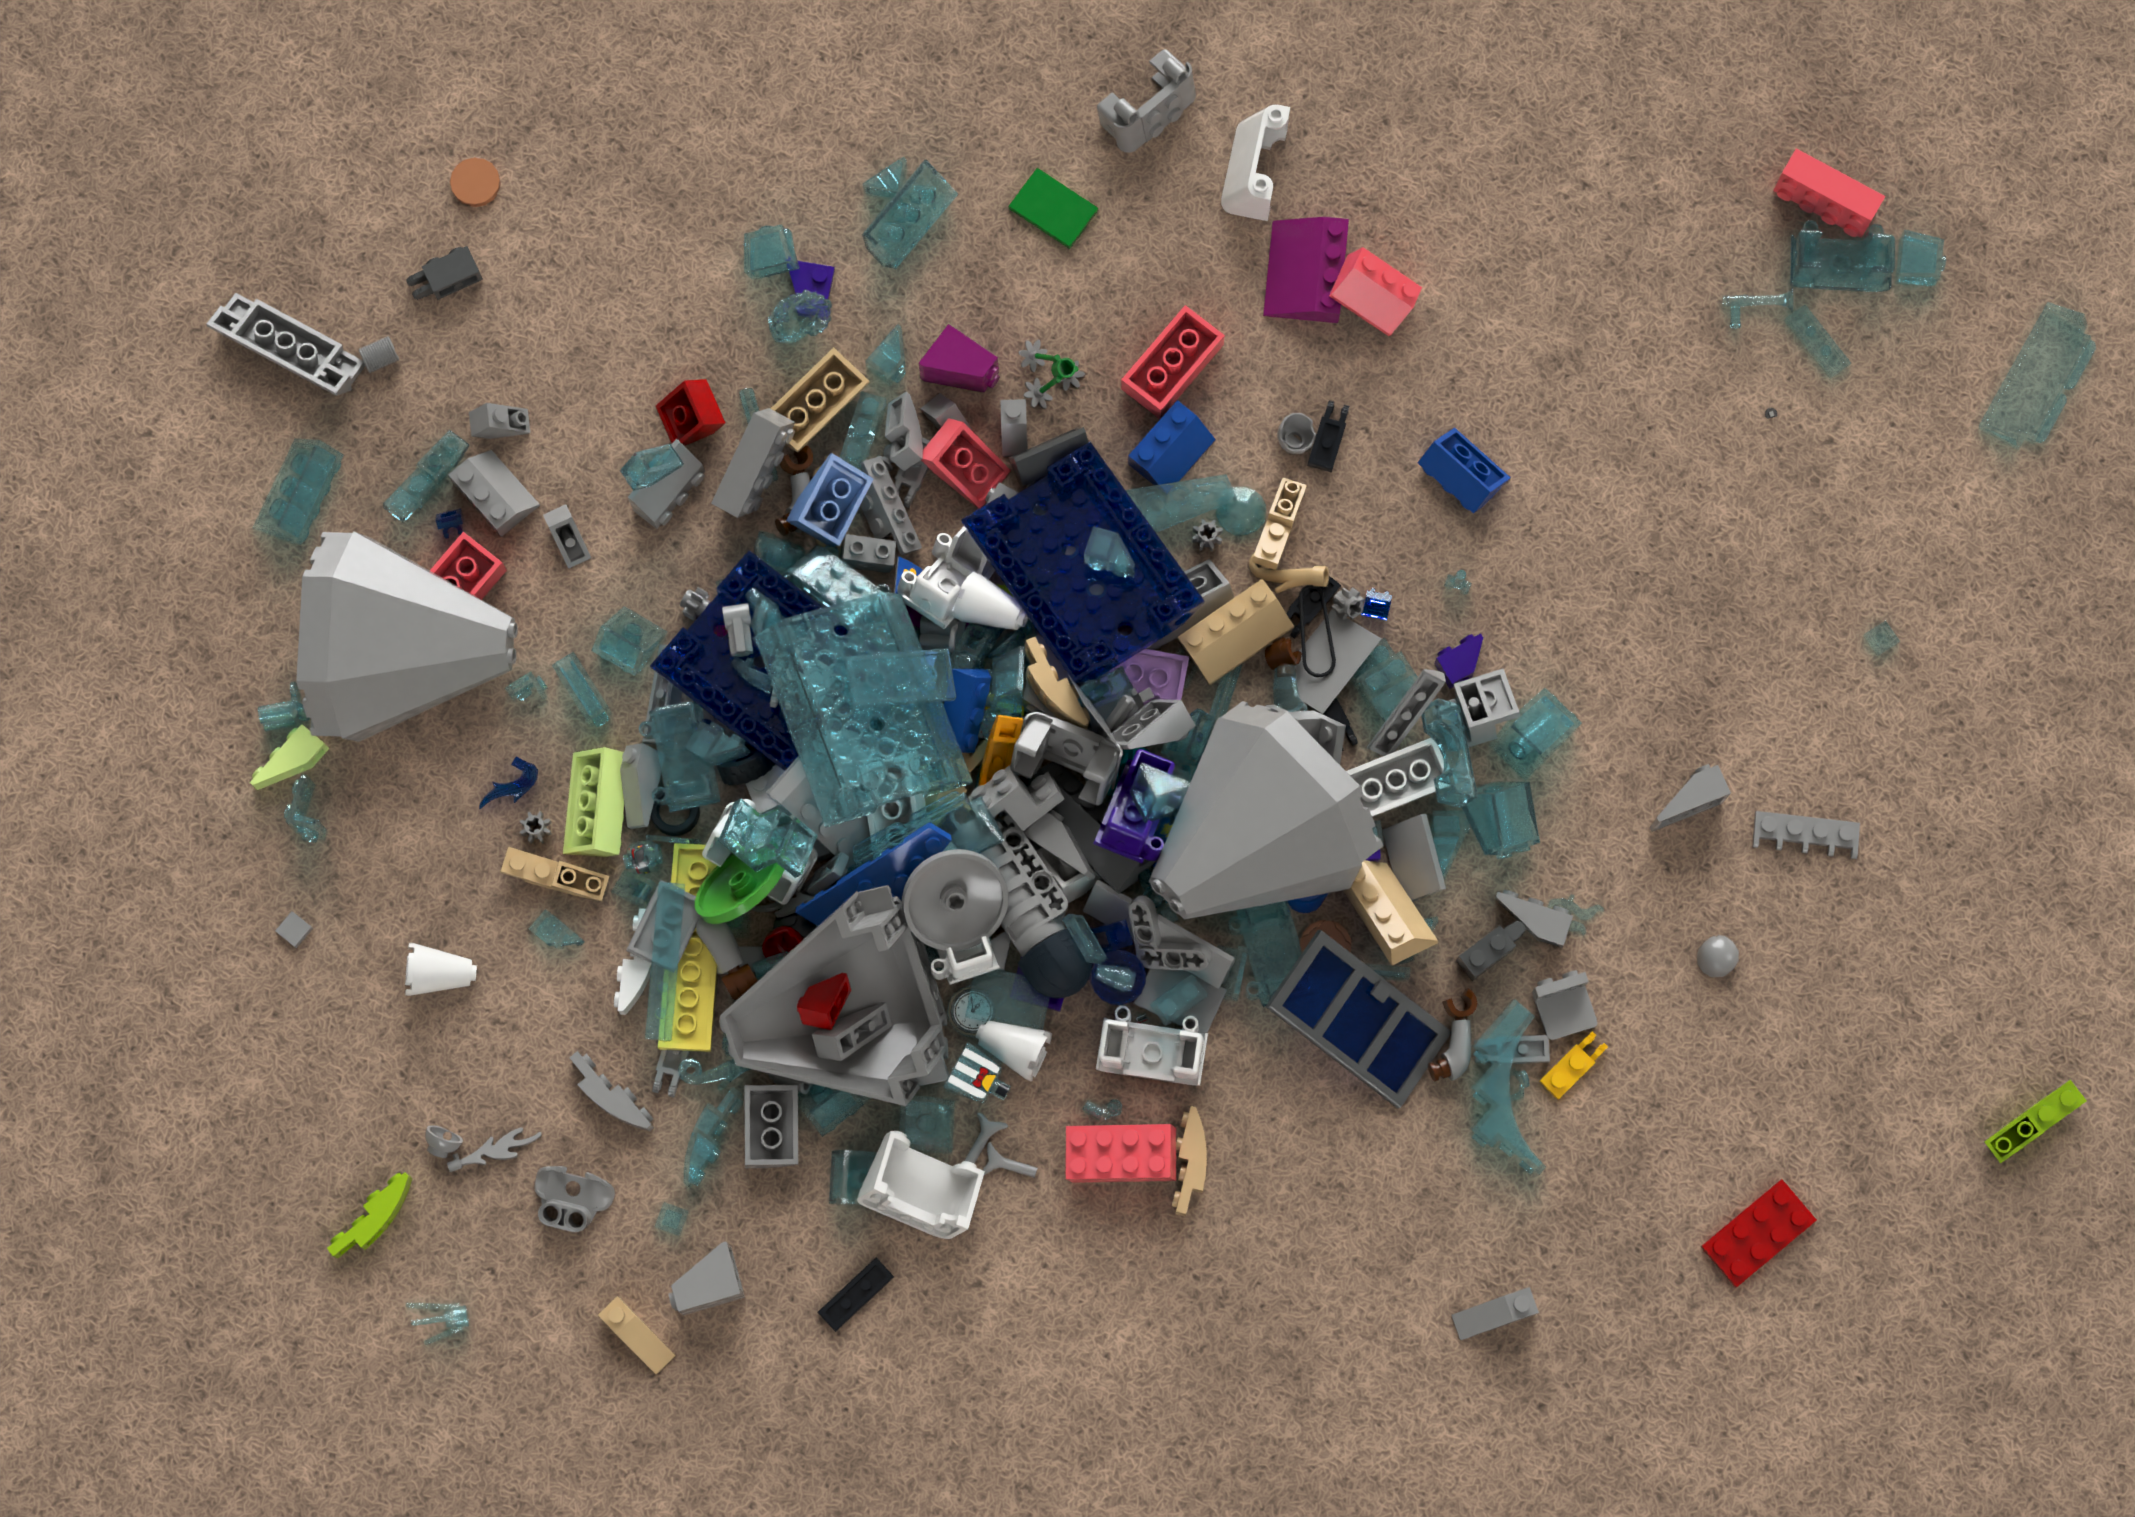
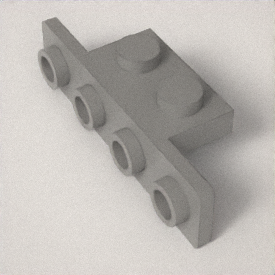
[860,457,922,555]

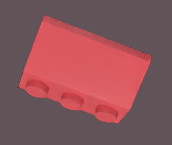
[1329,247,1422,336]

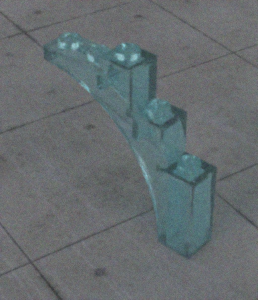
[1470,999,1546,1175]

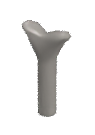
[964,1113,1008,1164]
[983,1142,1038,1178]

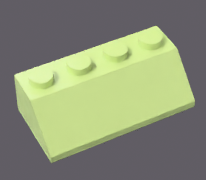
[563,747,624,857]

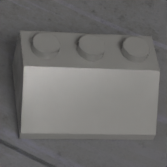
[628,439,705,529]
[448,450,540,537]
[744,1085,798,1169]

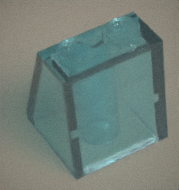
[1489,688,1582,781]
[1457,781,1540,859]

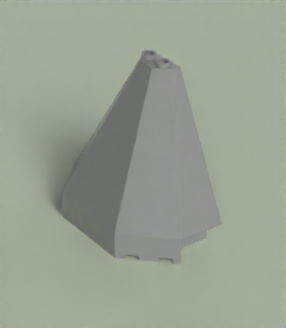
[296,531,518,742]
[1149,701,1383,920]
[720,885,949,1106]

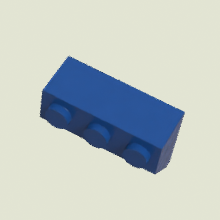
[1128,400,1216,496]
[1417,428,1511,513]
[935,669,991,753]

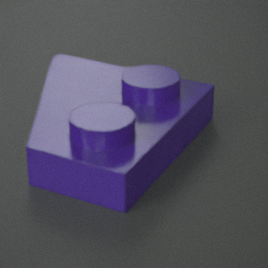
[787,259,835,316]

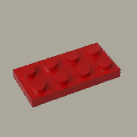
[1700,1179,1817,1288]

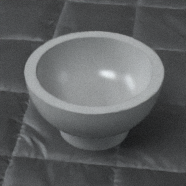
[425,1125,463,1158]

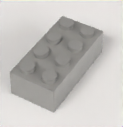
[711,408,796,518]

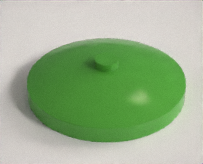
[695,840,787,924]

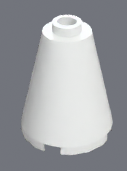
[954,572,1029,630]
[405,943,477,996]
[976,1020,1052,1081]

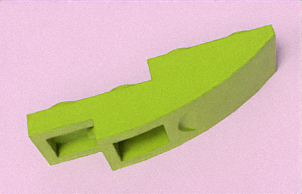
[1984,1080,2087,1164]
[327,1172,412,1258]

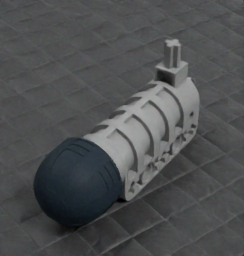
[942,804,1092,998]

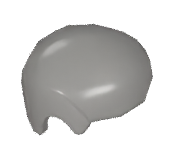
[1277,413,1316,454]
[1697,935,1739,977]

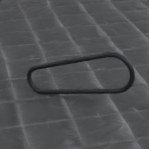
[1299,585,1336,677]

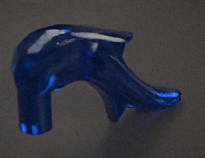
[479,756,538,809]

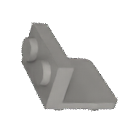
[1532,970,1597,1041]

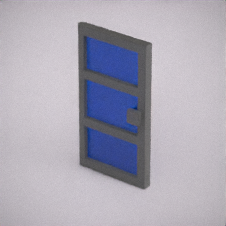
[1266,930,1451,1109]

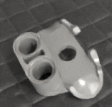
[534,1166,615,1232]

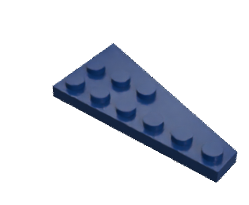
[795,822,951,926]

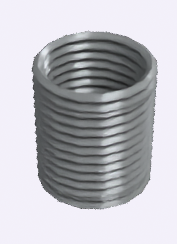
[359,336,399,373]

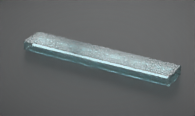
[645,882,685,1041]

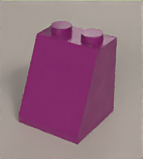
[918,324,1000,393]

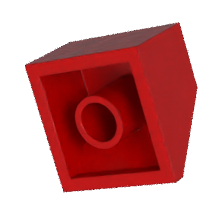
[655,379,726,446]

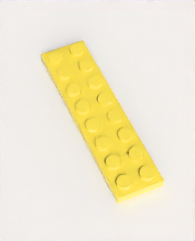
[658,843,717,1052]

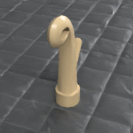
[1249,553,1329,593]

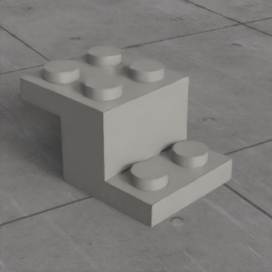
[1431,669,1520,754]
[1266,705,1346,765]
[968,766,1064,831]

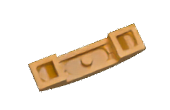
[978,715,1023,786]

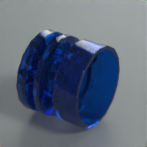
[1089,949,1146,1005]

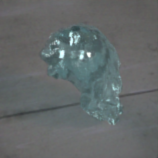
[768,290,832,344]

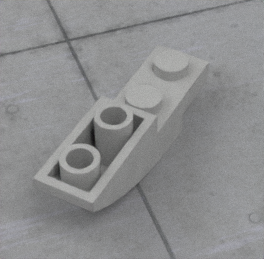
[569,1051,654,1131]

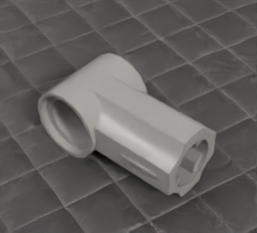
[723,603,753,657]

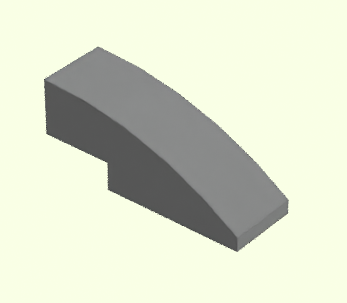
[885,391,923,471]

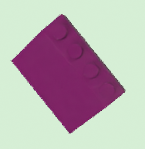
[1263,217,1349,323]

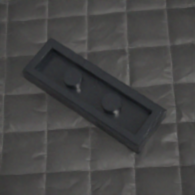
[818,1257,894,1332]

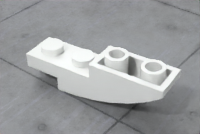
[614,908,655,1015]

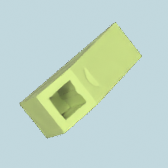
[250,724,329,790]

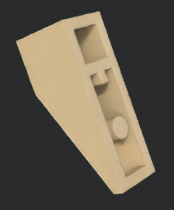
[598,1296,676,1375]

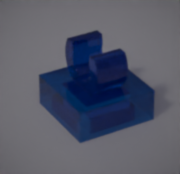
[435,508,464,539]
[1362,588,1392,620]

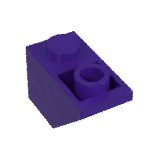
[1434,634,1483,689]

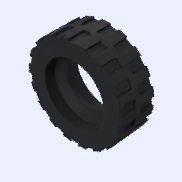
[715,738,776,785]

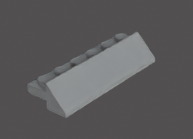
[206,293,365,396]
[1083,880,1235,989]

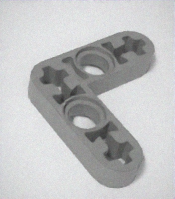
[1129,895,1212,971]

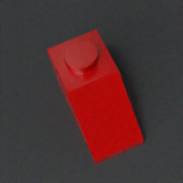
[797,973,851,1030]

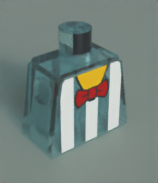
[943,1042,1011,1103]

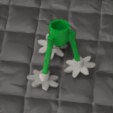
[1018,340,1085,409]

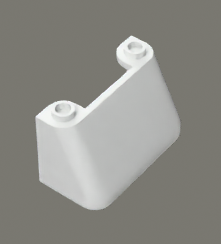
[1221,105,1290,221]
[857,1131,985,1239]

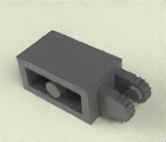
[406,246,483,300]
[1456,920,1526,981]

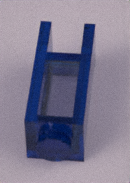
[1078,919,1133,956]

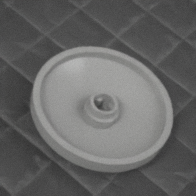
[902,849,1008,951]

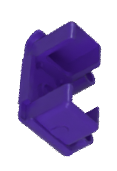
[1093,749,1185,864]

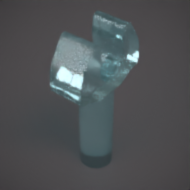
[1444,570,1472,595]

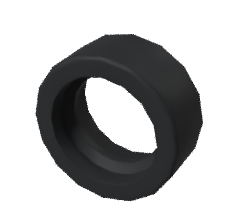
[650,785,700,836]

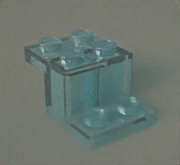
[1350,638,1418,722]
[718,798,818,878]

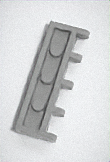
[1752,811,1860,859]

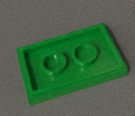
[1008,168,1098,249]

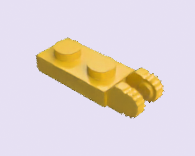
[1539,1031,1608,1100]

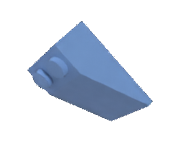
[786,453,873,546]

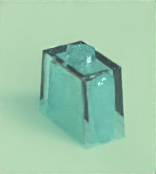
[743,224,800,280]
[1895,229,1946,286]

